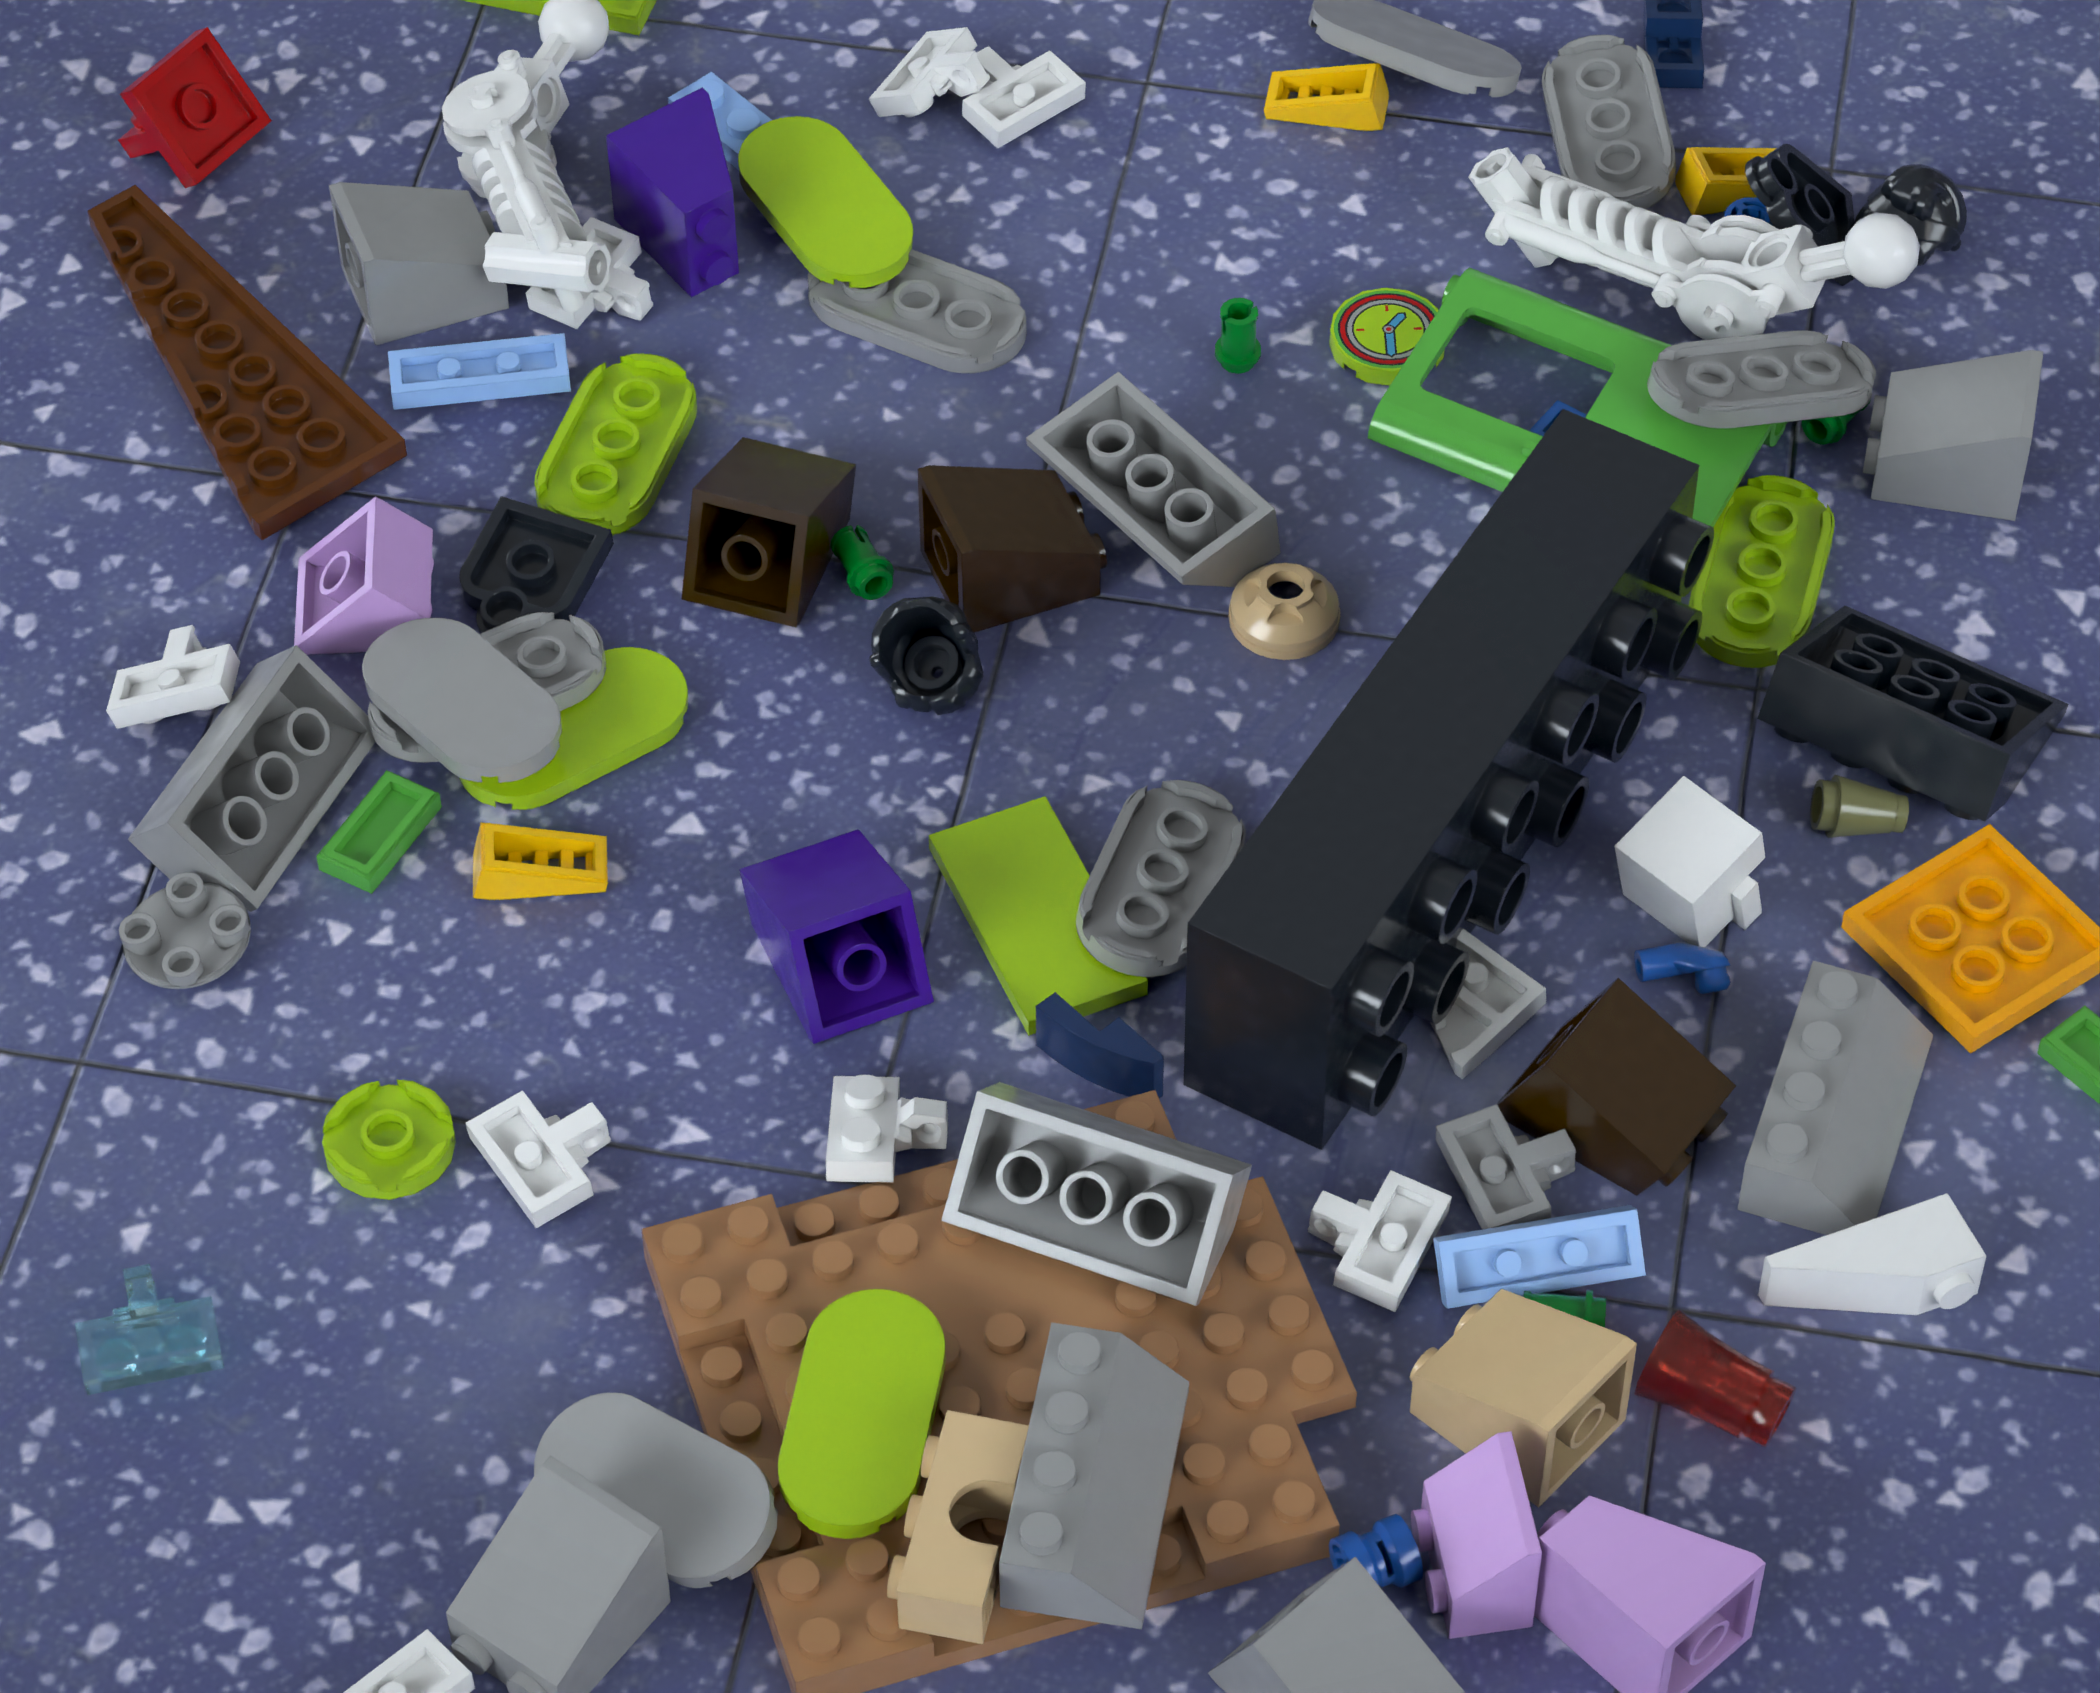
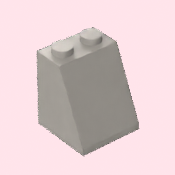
[329,182,509,346]
[1863,350,2043,521]
[446,1455,671,1693]
[1208,1557,1465,1693]

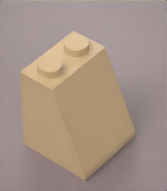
[1410,1289,1637,1508]

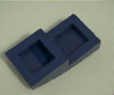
[1644,0,1704,89]
[1036,992,1164,1098]

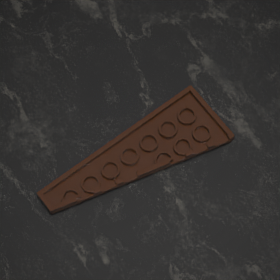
[87,185,407,540]

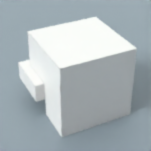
[1614,776,1765,947]

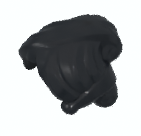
[1855,164,1967,266]
[869,596,983,715]

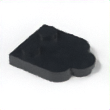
[1745,144,1855,286]
[459,496,614,634]

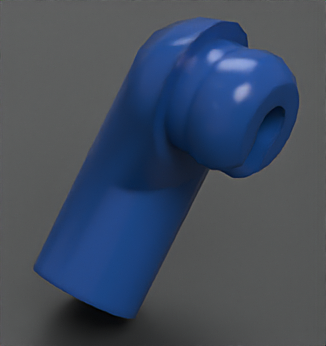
[1634,942,1731,994]

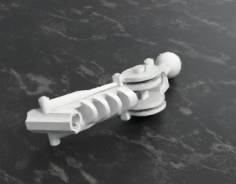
[442,0,611,313]
[1468,147,1920,340]

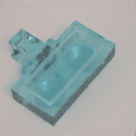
[75,1264,224,1395]

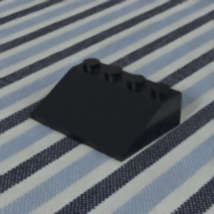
[1757,606,2069,821]

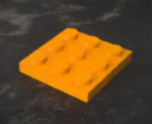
[1841,824,2100,1054]

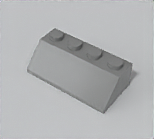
[1026,372,1281,587]
[128,645,376,912]
[1737,961,1933,1235]
[941,1082,1252,1306]
[999,1322,1189,1629]

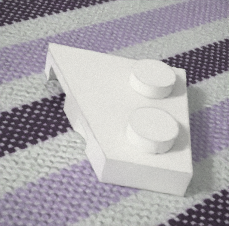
[1430,929,1546,1079]

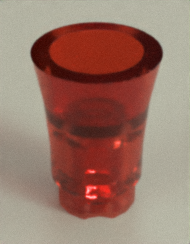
[1634,1309,1797,1448]

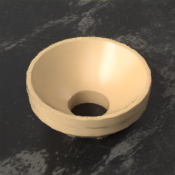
[1228,563,1340,660]

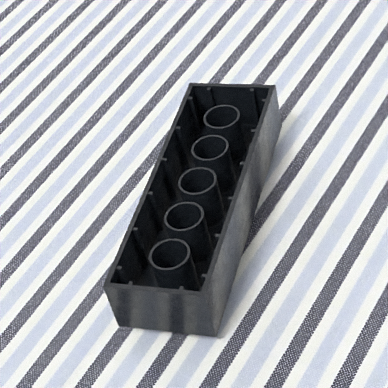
[1183,409,1714,1150]

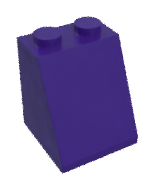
[606,87,739,298]
[739,829,934,1044]

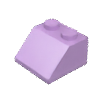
[294,496,434,655]
[1411,1431,1542,1639]

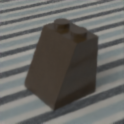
[681,437,856,628]
[918,465,1107,633]
[1497,978,1736,1196]

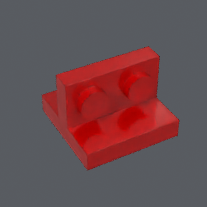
[118,27,272,188]

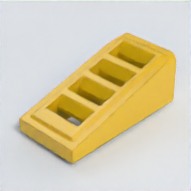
[1264,63,1389,131]
[1675,147,1777,215]
[473,822,608,900]

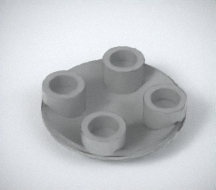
[119,872,251,989]

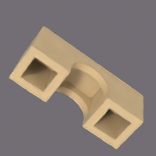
[887,1410,1029,1644]

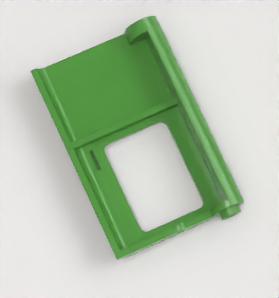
[1368,267,1788,527]

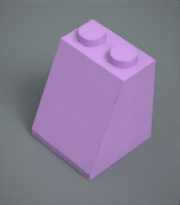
[1534,1496,1766,1693]

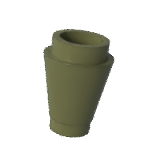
[1810,775,1909,838]

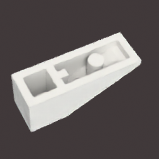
[1758,1193,1986,1315]

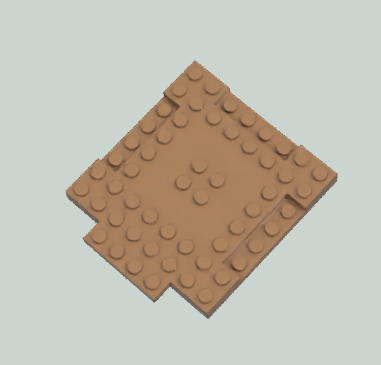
[641,1090,1357,1693]

